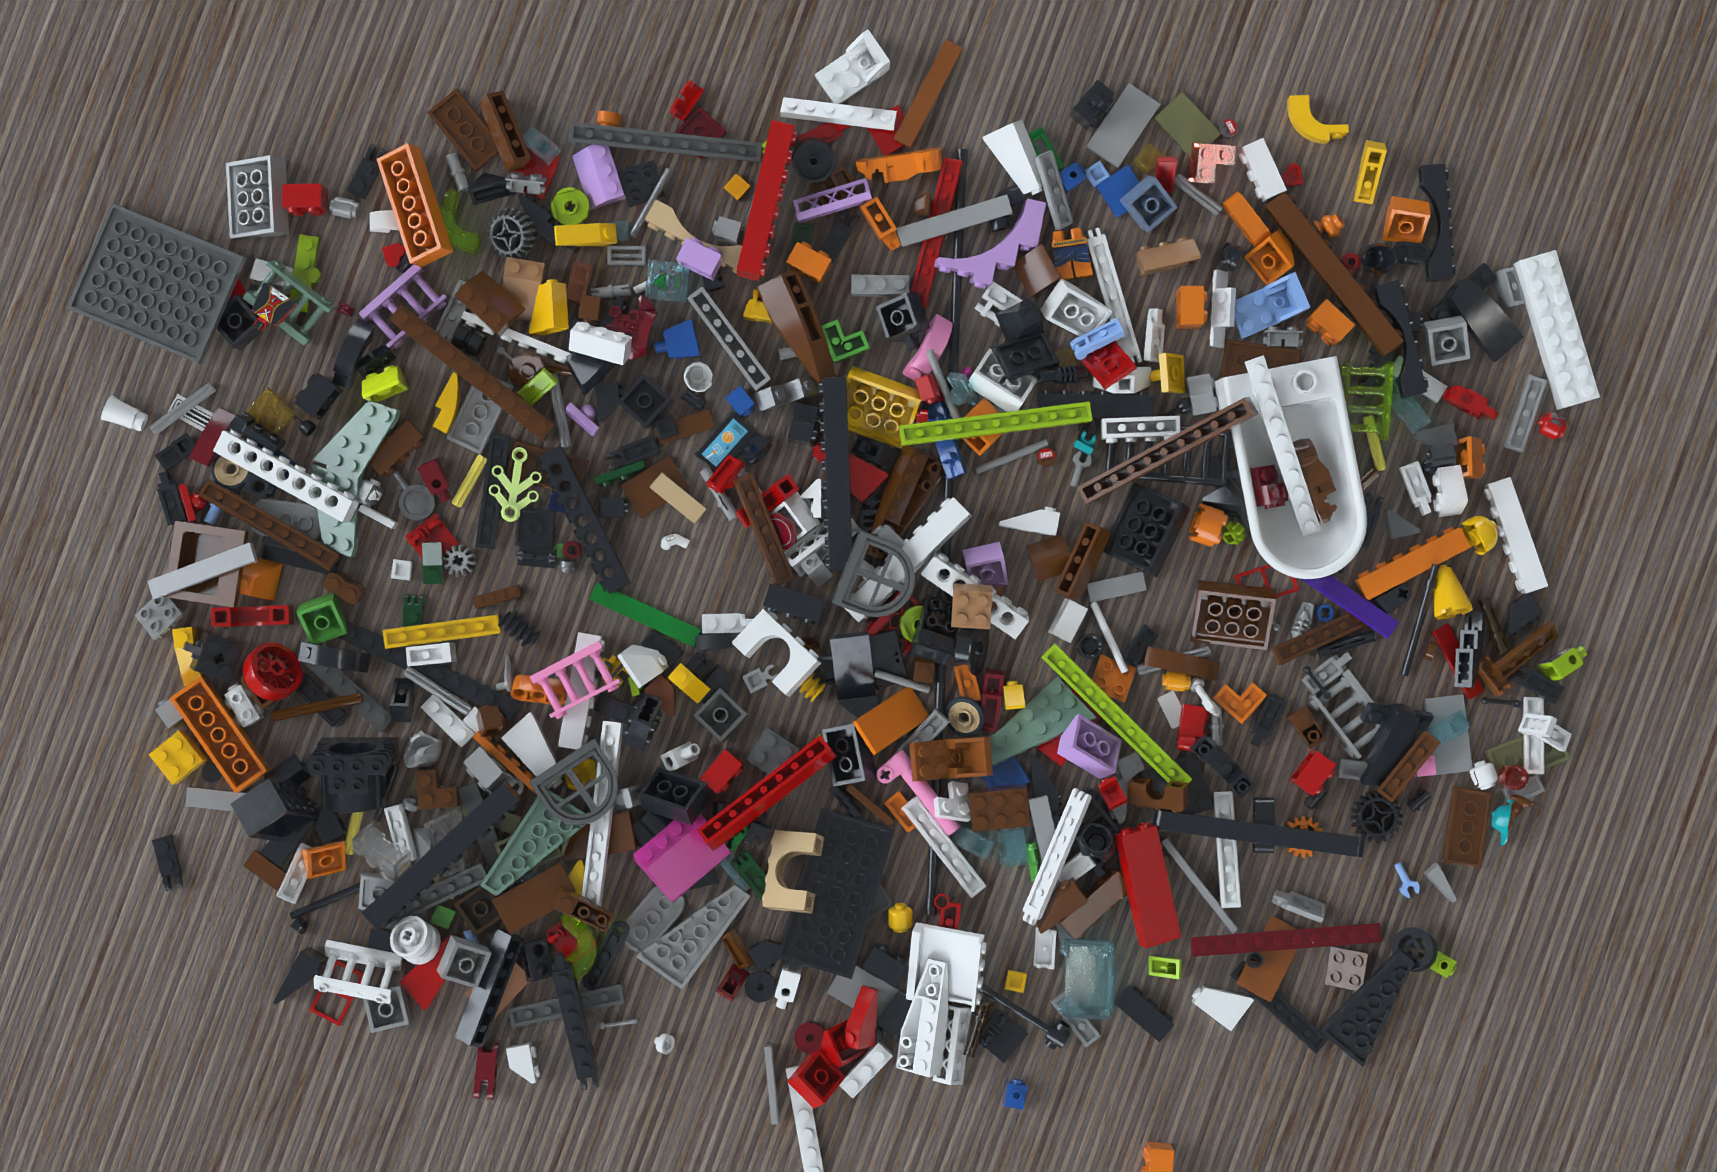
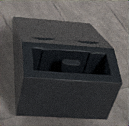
[910,594,959,665]

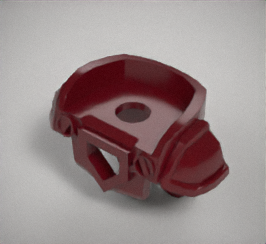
[605,295,659,361]

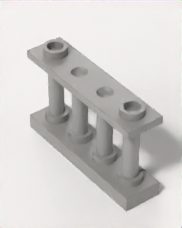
[1309,669,1380,759]

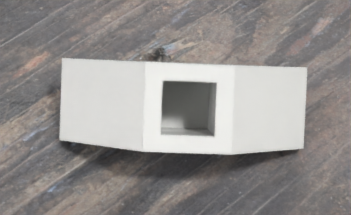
[1093,367,1151,393]

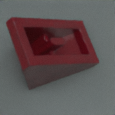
[716,963,749,1002]

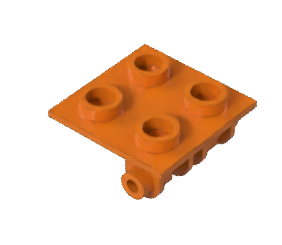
[1092,654,1137,703]

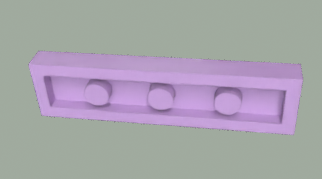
[793,178,872,223]

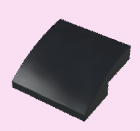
[876,991,912,1039]

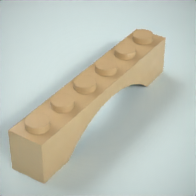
[645,200,742,275]

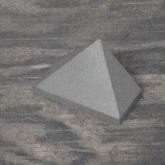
[413,827,434,863]

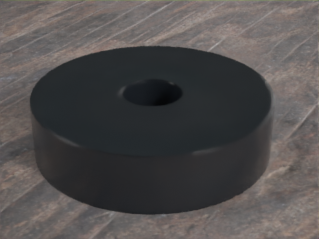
[744,971,776,1002]

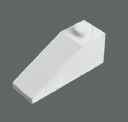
[998,507,1060,536]

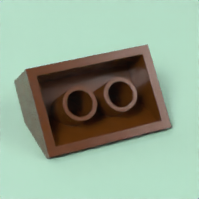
[454,271,526,337]

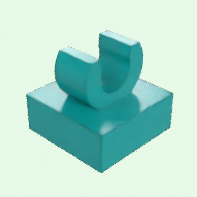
[1073,430,1096,455]

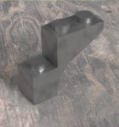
[755,376,823,411]
[1100,751,1145,824]

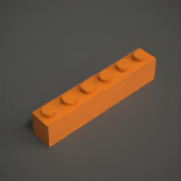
[1354,526,1471,600]

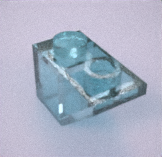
[522,126,560,166]
[952,824,994,860]

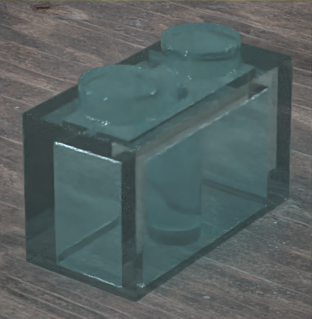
[997,827,1028,867]

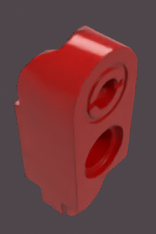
[1441,386,1499,420]

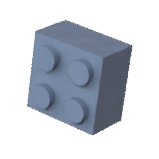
[1120,175,1178,232]

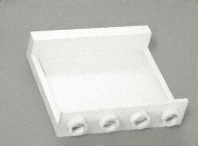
[906,922,987,1012]

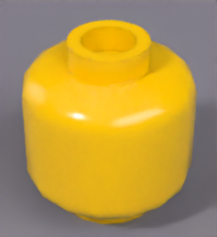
[888,903,913,933]

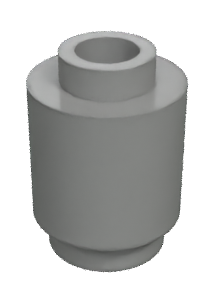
[330,197,359,219]

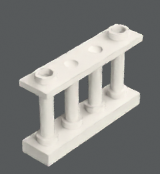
[314,940,403,1004]

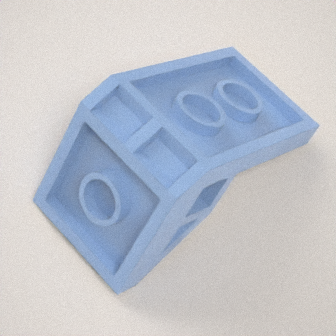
[1234,272,1310,339]

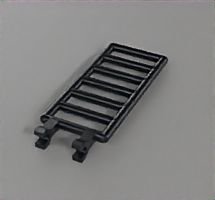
[1105,425,1240,487]

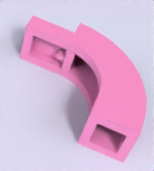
[903,314,953,381]

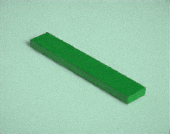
[589,582,702,647]

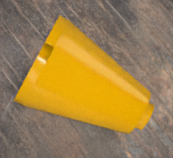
[1433,565,1473,620]

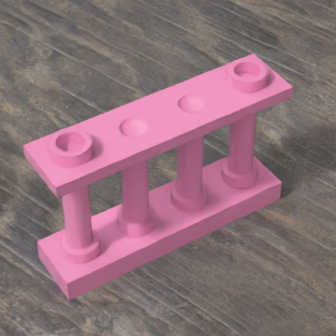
[530,641,621,719]

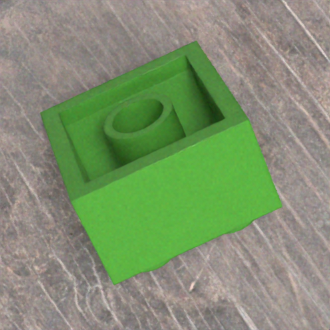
[296,593,348,644]

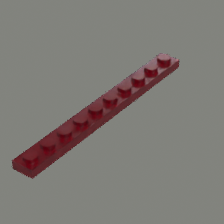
[1190,923,1382,957]

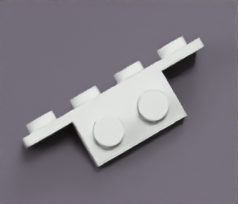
[1210,270,1236,348]

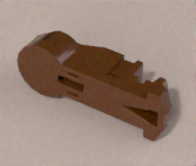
[1292,438,1337,525]

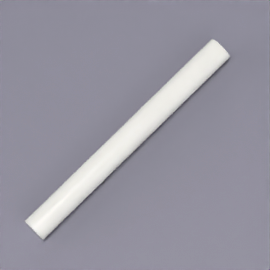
[1090,601,1129,674]

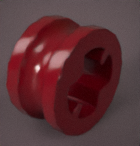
[336,302,355,317]

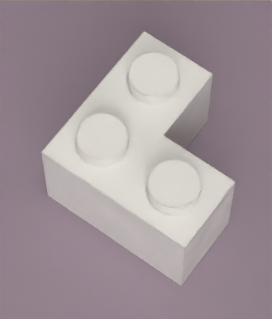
[1433,465,1468,517]

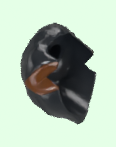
[1360,243,1399,275]

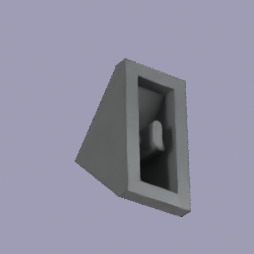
[1383,509,1421,539]

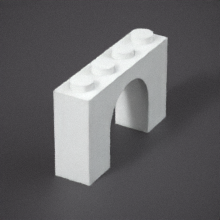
[732,609,821,697]

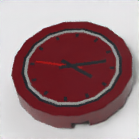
[770,512,798,550]

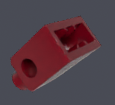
[417,457,451,503]

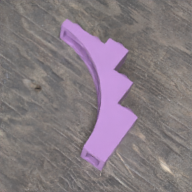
[934,199,1046,289]

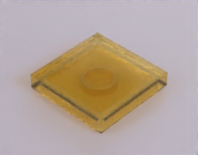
[246,387,296,434]

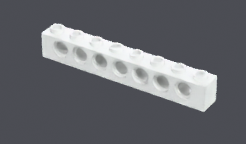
[213,429,359,522]

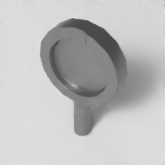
[392,470,436,521]

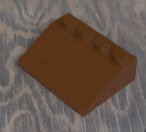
[1191,580,1276,650]

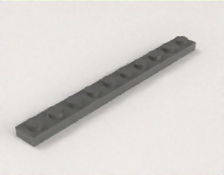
[569,122,762,162]

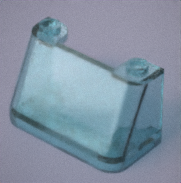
[1059,938,1115,1020]

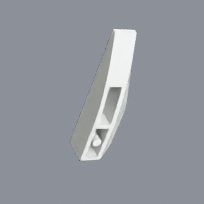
[896,959,948,1077]

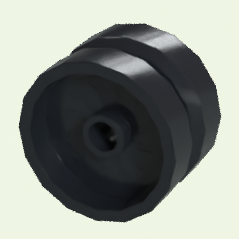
[792,137,835,183]

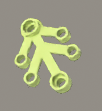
[489,447,542,522]

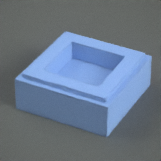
[1085,160,1110,187]

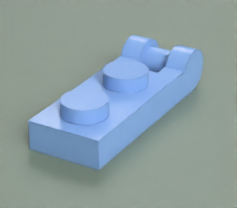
[1070,318,1126,360]

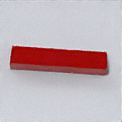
[1431,623,1485,700]

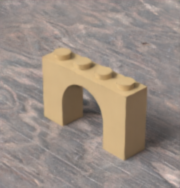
[762,830,824,913]

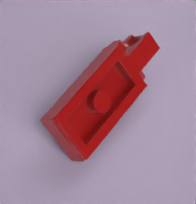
[797,123,850,144]

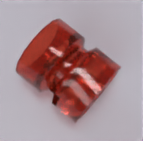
[1497,764,1529,790]

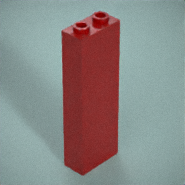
[1114,822,1181,948]

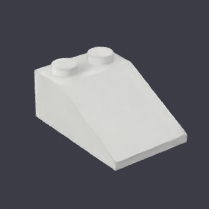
[1040,278,1113,337]

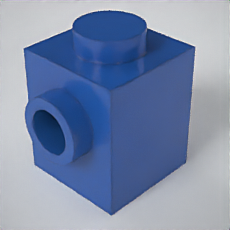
[1059,162,1087,194]
[1003,1078,1028,1110]

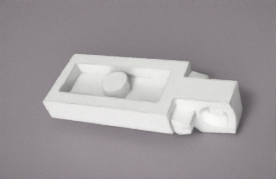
[1144,309,1165,363]
[1399,461,1432,516]
[702,613,753,634]

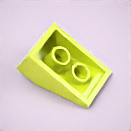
[362,365,409,403]

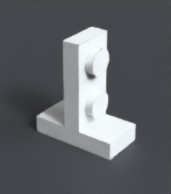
[406,642,457,666]
[1518,713,1572,752]

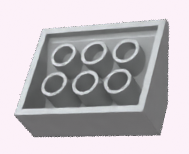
[226,155,289,239]

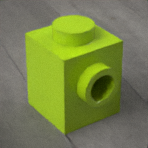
[1430,951,1457,978]

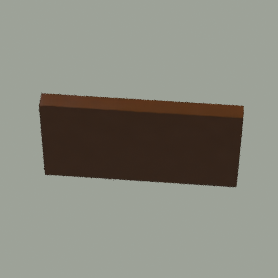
[427,88,499,172]
[1220,339,1302,378]
[506,441,589,492]
[1442,786,1492,868]
[563,811,638,862]
[491,863,576,934]

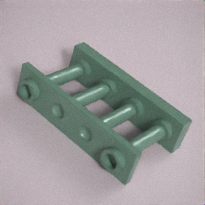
[243,260,335,346]

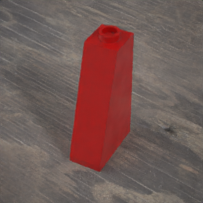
[812,442,889,504]
[399,933,462,1011]

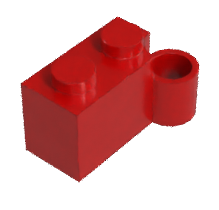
[1176,703,1209,752]
[934,893,961,930]

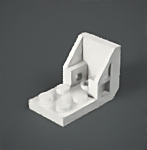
[814,29,890,104]

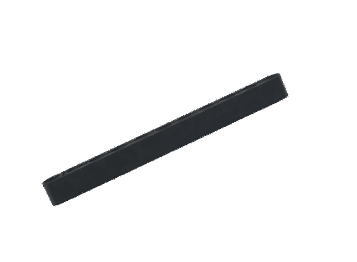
[1153,810,1365,857]

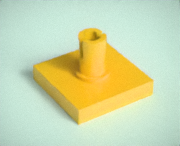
[1149,353,1186,394]

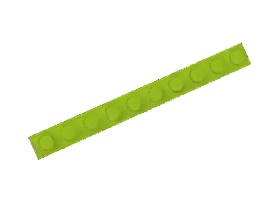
[899,402,1092,446]
[1041,643,1192,783]

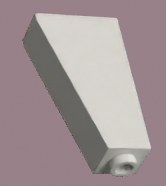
[983,120,1043,195]
[502,712,564,789]

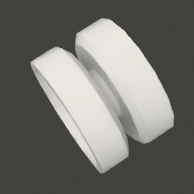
[390,916,441,965]

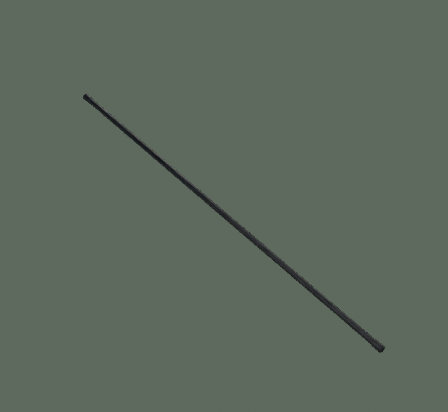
[925,149,968,915]

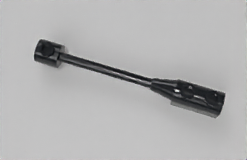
[979,982,1071,1050]

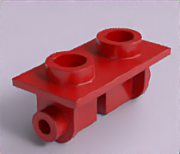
[670,80,705,121]

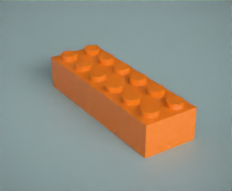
[377,143,453,267]
[169,676,272,793]

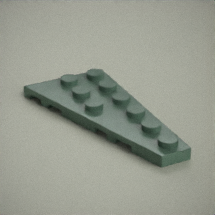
[480,787,586,896]

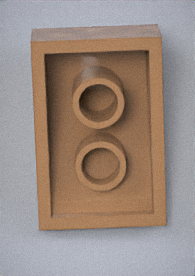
[502,257,547,322]

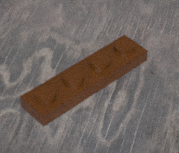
[1492,621,1558,682]
[1377,730,1441,802]

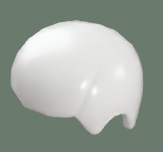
[684,362,713,392]

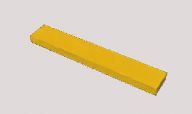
[383,615,501,649]

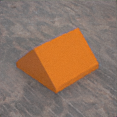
[301,841,346,879]

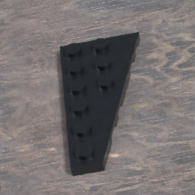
[1320,948,1415,1067]

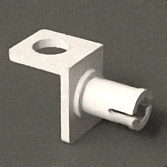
[660,742,700,771]

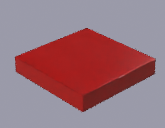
[866,105,917,156]

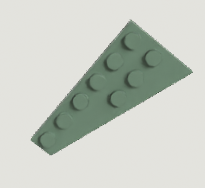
[990,677,1097,767]

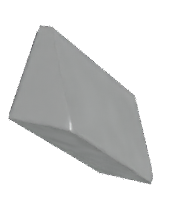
[1493,267,1525,309]

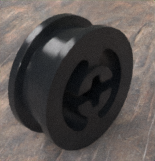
[1391,927,1438,972]

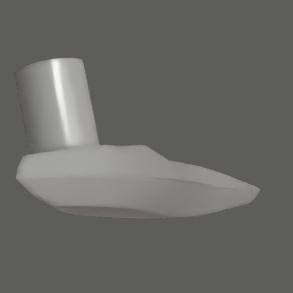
[496,655,513,692]

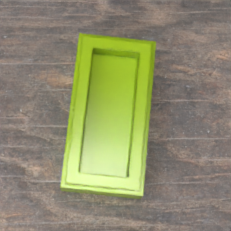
[517,368,558,406]

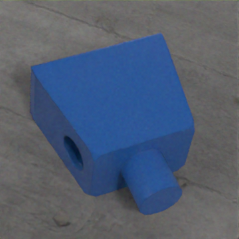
[654,320,701,359]

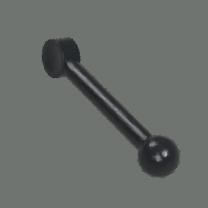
[1303,666,1331,700]
[1481,697,1521,708]

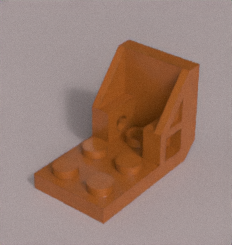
[910,737,993,782]

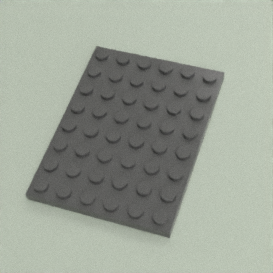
[67,203,247,365]

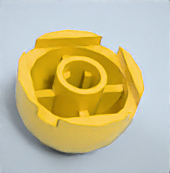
[1461,516,1498,555]

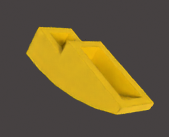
[433,372,461,434]

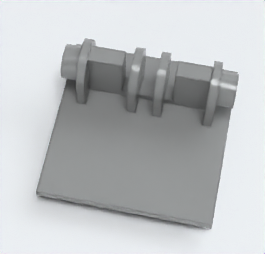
[135,597,184,641]

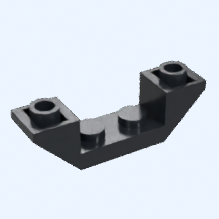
[1189,735,1255,798]

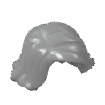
[403,730,442,768]

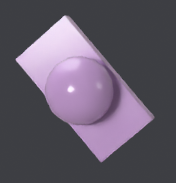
[565,402,599,437]

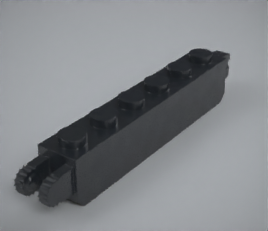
[552,951,599,1090]

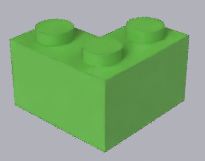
[821,320,870,365]

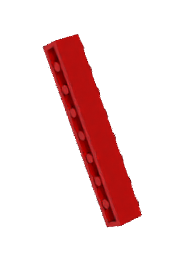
[697,735,837,851]

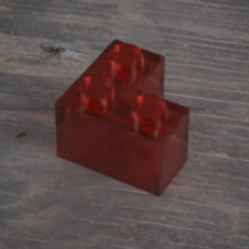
[1189,143,1236,183]

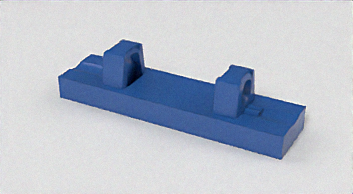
[924,401,967,480]

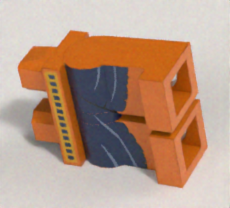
[1050,228,1093,282]

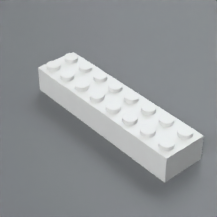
[1513,250,1600,410]
[845,497,972,623]

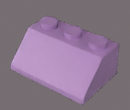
[572,145,626,210]
[1057,714,1122,779]

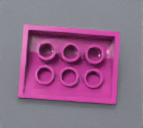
[633,814,731,903]

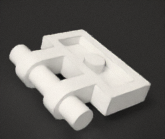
[974,281,1023,327]

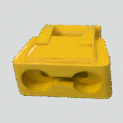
[743,289,772,323]

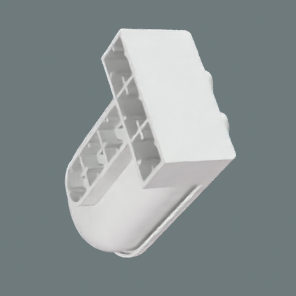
[1214,356,1367,579]

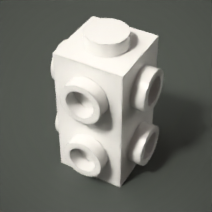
[224,683,264,728]

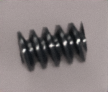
[498,610,541,650]

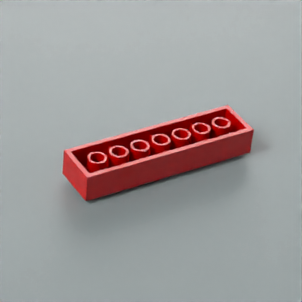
[737,120,797,281]

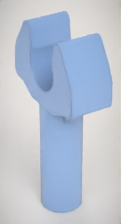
[1394,862,1420,898]

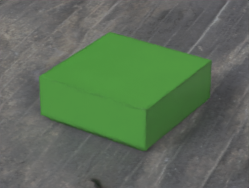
[431,904,456,929]

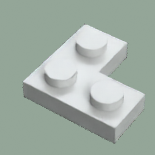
[934,781,972,822]

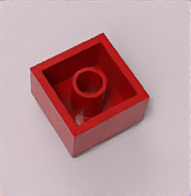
[282,183,329,217]
[700,748,744,794]
[1289,750,1336,796]
[787,1050,846,1109]

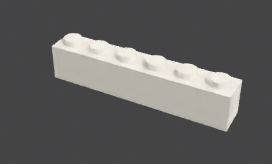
[1484,477,1548,594]
[558,632,605,750]

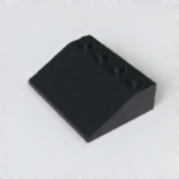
[1103,482,1190,578]

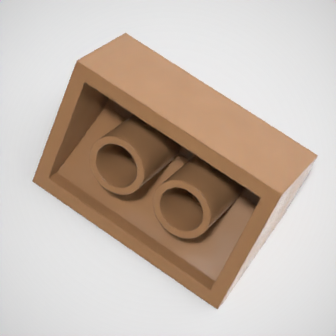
[1136,237,1201,276]

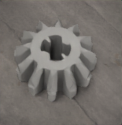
[443,545,476,577]

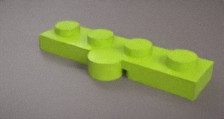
[289,234,322,313]

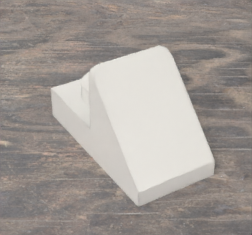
[799,479,827,518]

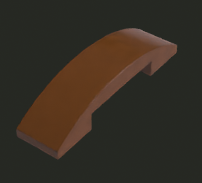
[1143,646,1220,681]

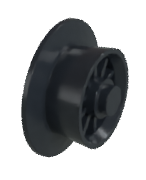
[955,628,989,676]

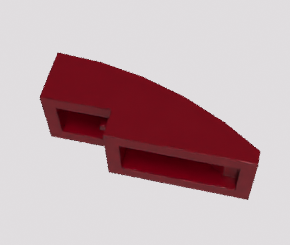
[189,407,235,467]
[980,668,1004,732]

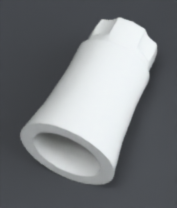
[101,395,148,431]

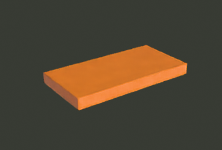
[853,687,929,755]

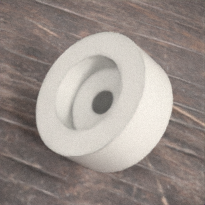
[654,1033,675,1054]

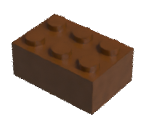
[969,784,1031,832]

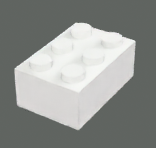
[966,348,1037,412]

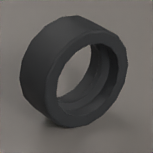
[695,633,732,651]

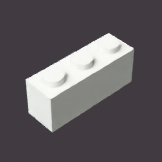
[1239,138,1287,202]
[569,322,632,365]
[839,1041,893,1099]

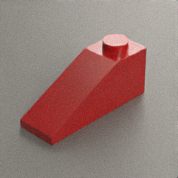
[845,985,878,1050]

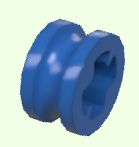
[1315,604,1334,622]

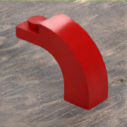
[736,474,800,528]

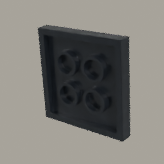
[1140,753,1214,814]

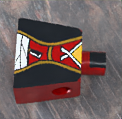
[252,282,298,332]

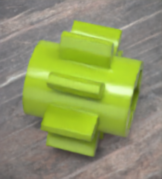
[1221,521,1246,545]

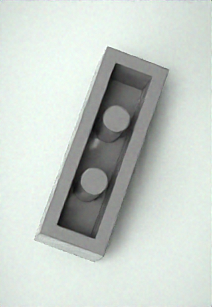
[851,275,909,297]

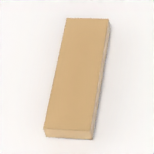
[650,472,706,523]

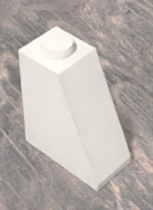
[1192,986,1254,1031]

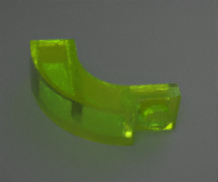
[439,188,481,255]
[561,913,596,981]

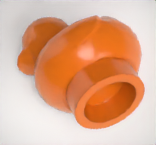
[1313,214,1345,239]

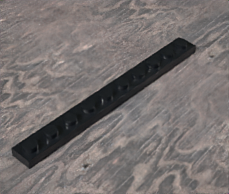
[338,620,520,719]

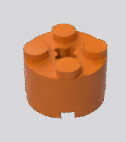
[1188,503,1228,547]

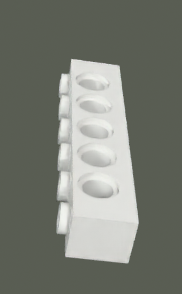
[921,551,1029,639]

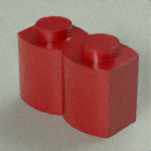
[915,374,944,404]

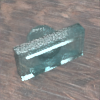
[947,372,980,405]

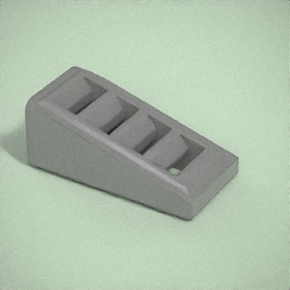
[1424,863,1457,902]

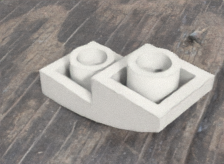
[369,210,399,233]

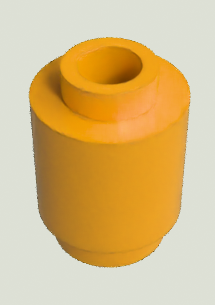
[1162,671,1191,692]

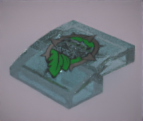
[645,259,689,302]

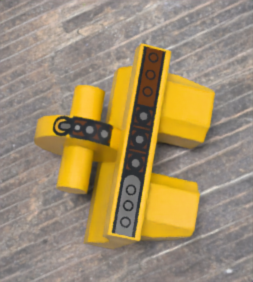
[601,655,629,689]

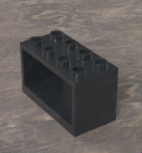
[231,778,318,842]

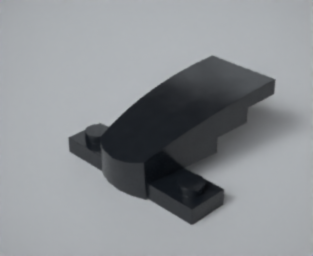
[1426,263,1524,362]
[1360,702,1434,787]

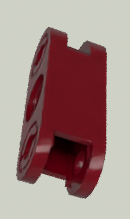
[473,1042,499,1100]

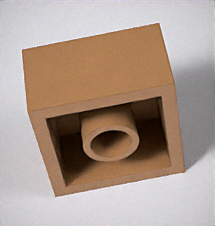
[951,583,993,629]

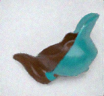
[1491,794,1537,846]

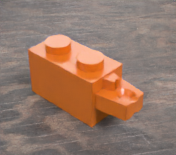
[860,196,901,252]

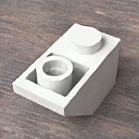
[506,1042,540,1084]

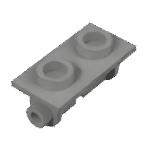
[506,172,547,195]
[1262,327,1304,347]

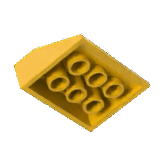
[846,366,921,449]

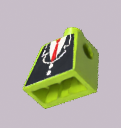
[1537,646,1587,681]

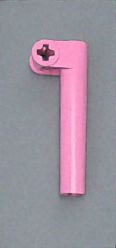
[877,749,960,836]

